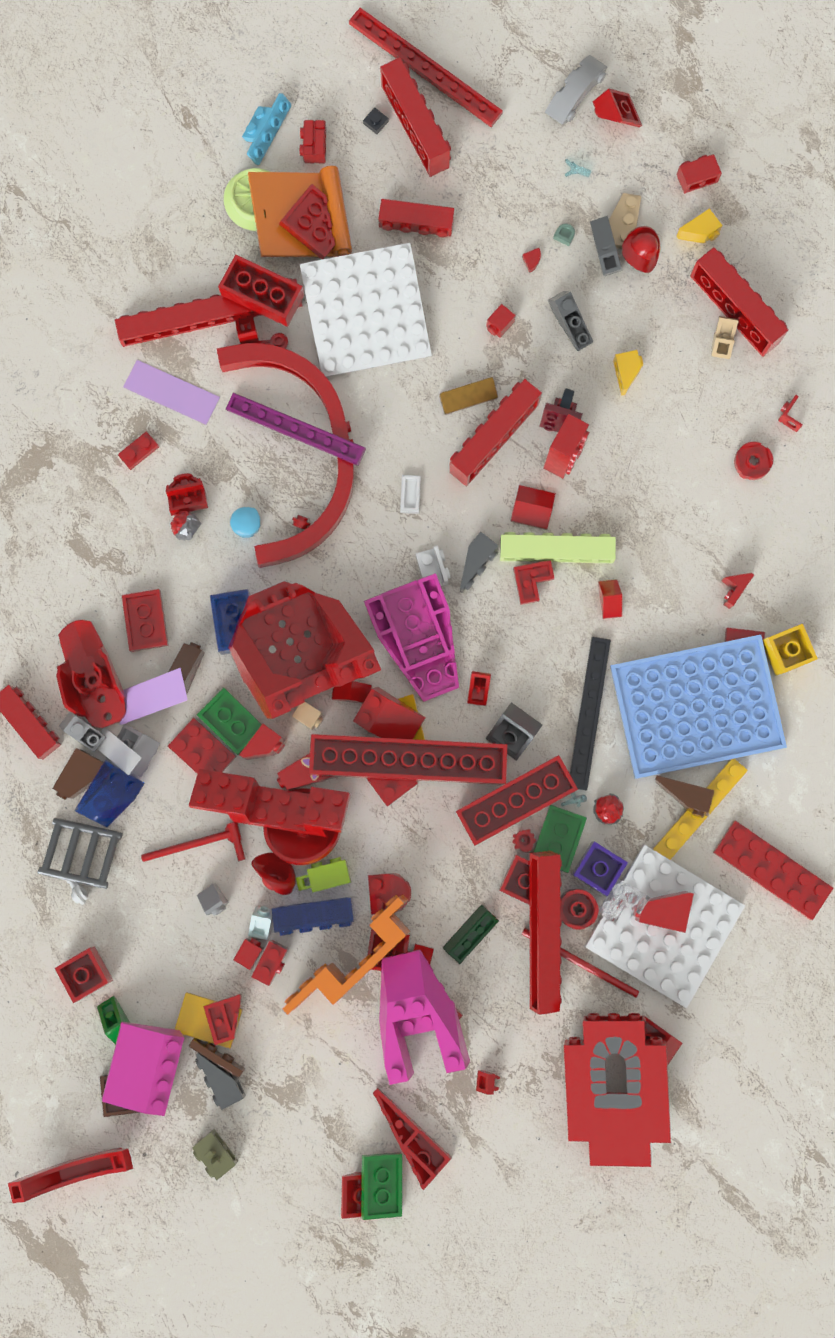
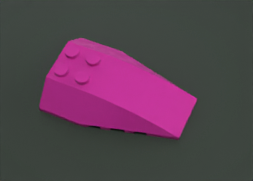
[364,573,459,702]

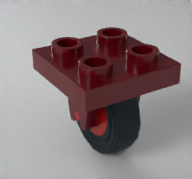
[539,388,583,432]

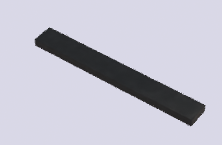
[570,637,611,791]

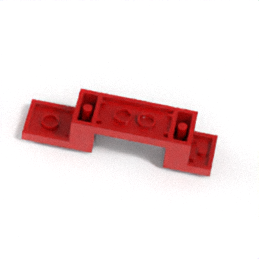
[189,769,351,837]

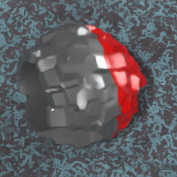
[170,511,201,541]

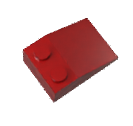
[353,687,426,739]

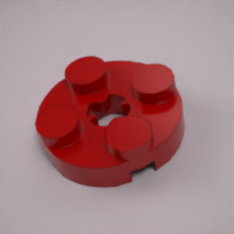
[734,442,773,480]

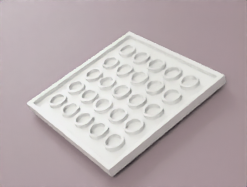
[300,243,432,377]
[584,844,745,1008]

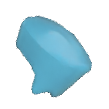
[230,507,260,538]

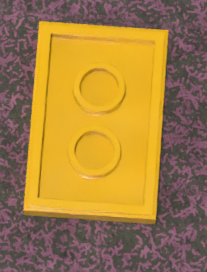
[175,992,243,1049]

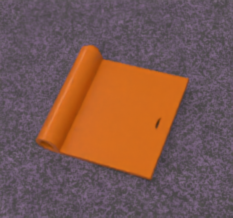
[248,166,352,257]

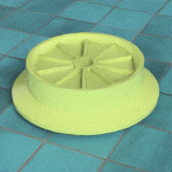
[224,168,270,231]

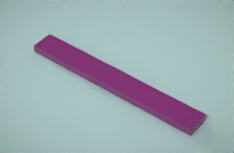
[226,392,366,466]

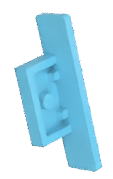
[242,93,291,165]

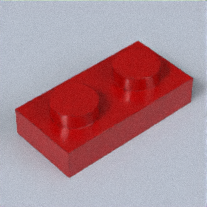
[117,431,159,470]

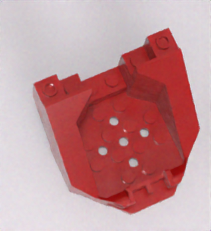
[229,581,381,719]

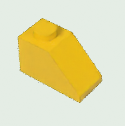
[677,208,723,243]
[613,350,643,396]

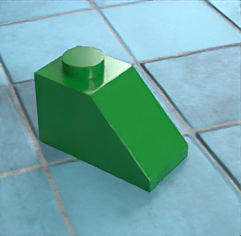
[97,996,130,1045]

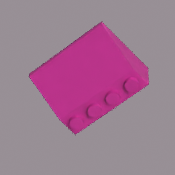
[102,1022,184,1116]

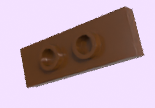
[189,1038,245,1077]

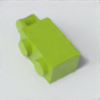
[296,857,351,893]

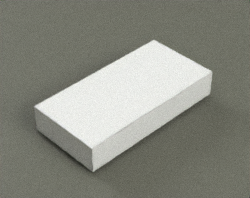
[400,475,421,514]

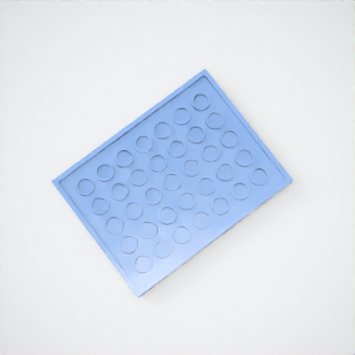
[610,635,787,779]

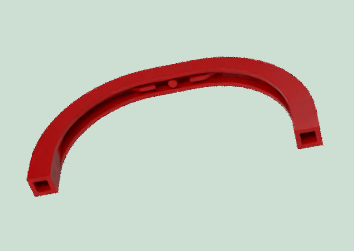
[216,343,354,568]

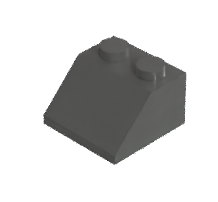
[486,702,542,761]

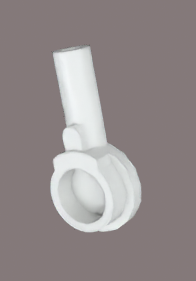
[66,870,89,905]

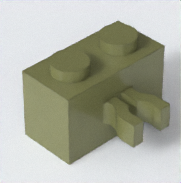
[192,1129,238,1181]

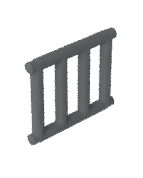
[37,818,123,889]

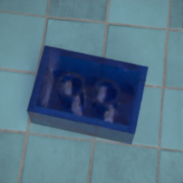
[210,589,251,655]

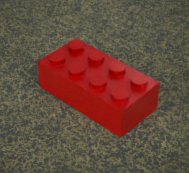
[218,254,305,327]
[543,414,590,479]

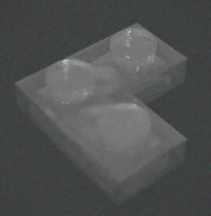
[598,879,650,923]

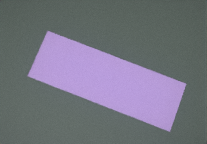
[123,360,220,425]
[120,668,188,725]

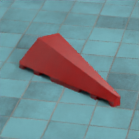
[373,1088,452,1190]

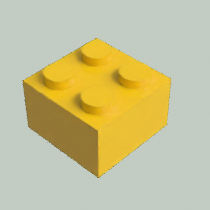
[763,624,818,676]

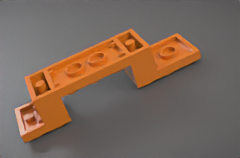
[282,895,411,1015]

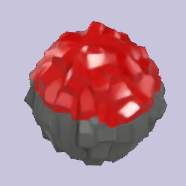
[593,793,624,825]

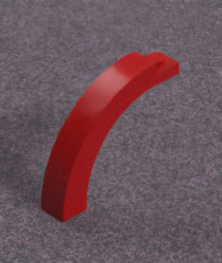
[8,1148,133,1203]

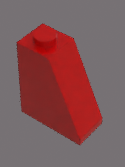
[633,891,694,933]

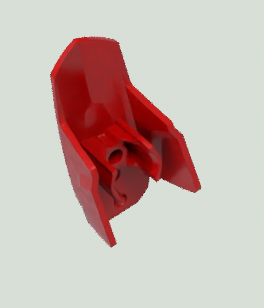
[56,620,126,729]

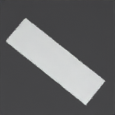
[97,728,142,775]

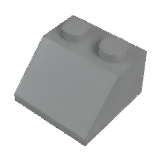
[106,724,160,777]

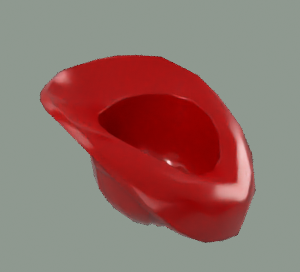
[622,226,660,273]
[251,853,296,895]

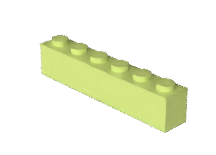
[500,532,616,563]

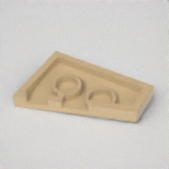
[609,193,641,249]

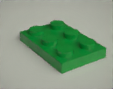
[197,688,262,755]
[533,805,587,873]
[361,1152,402,1220]

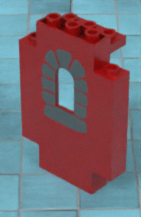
[564,1013,671,1167]

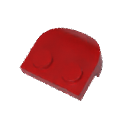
[166,473,208,516]
[368,873,411,915]

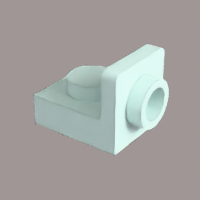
[248,906,275,940]

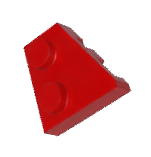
[203,994,242,1045]

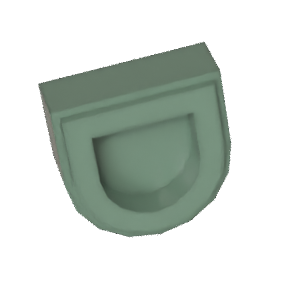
[553,223,575,246]

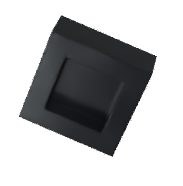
[363,107,389,134]

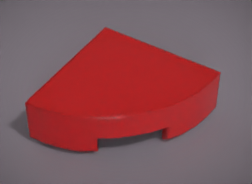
[522,248,541,273]

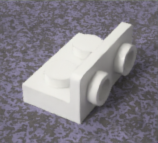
[415,545,451,586]

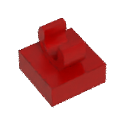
[476,1070,500,1095]

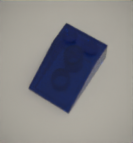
[74,760,145,828]

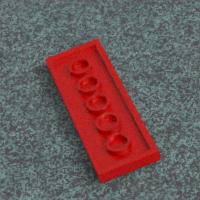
[713,820,834,921]

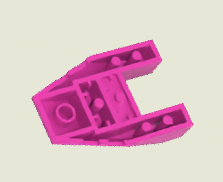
[379,950,470,1085]

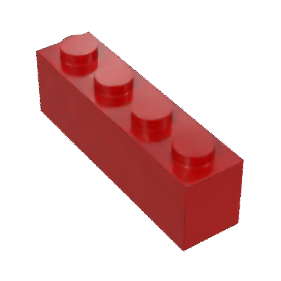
[378,199,454,238]
[0,685,61,760]

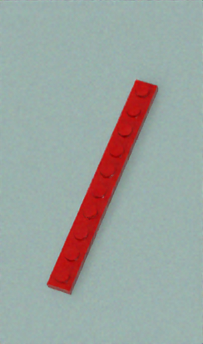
[349,7,503,128]

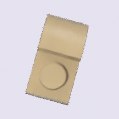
[711,316,738,359]

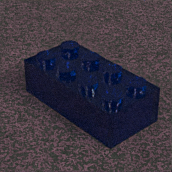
[272,896,356,936]

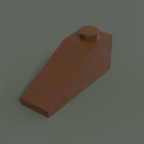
[655,775,714,818]

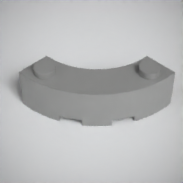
[545,55,607,125]

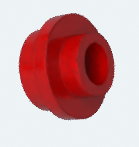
[292,515,311,529]

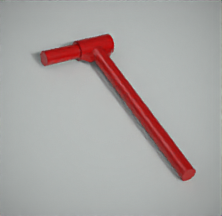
[141,822,246,862]

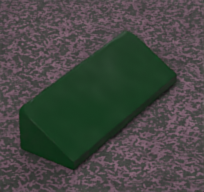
[443,905,499,964]

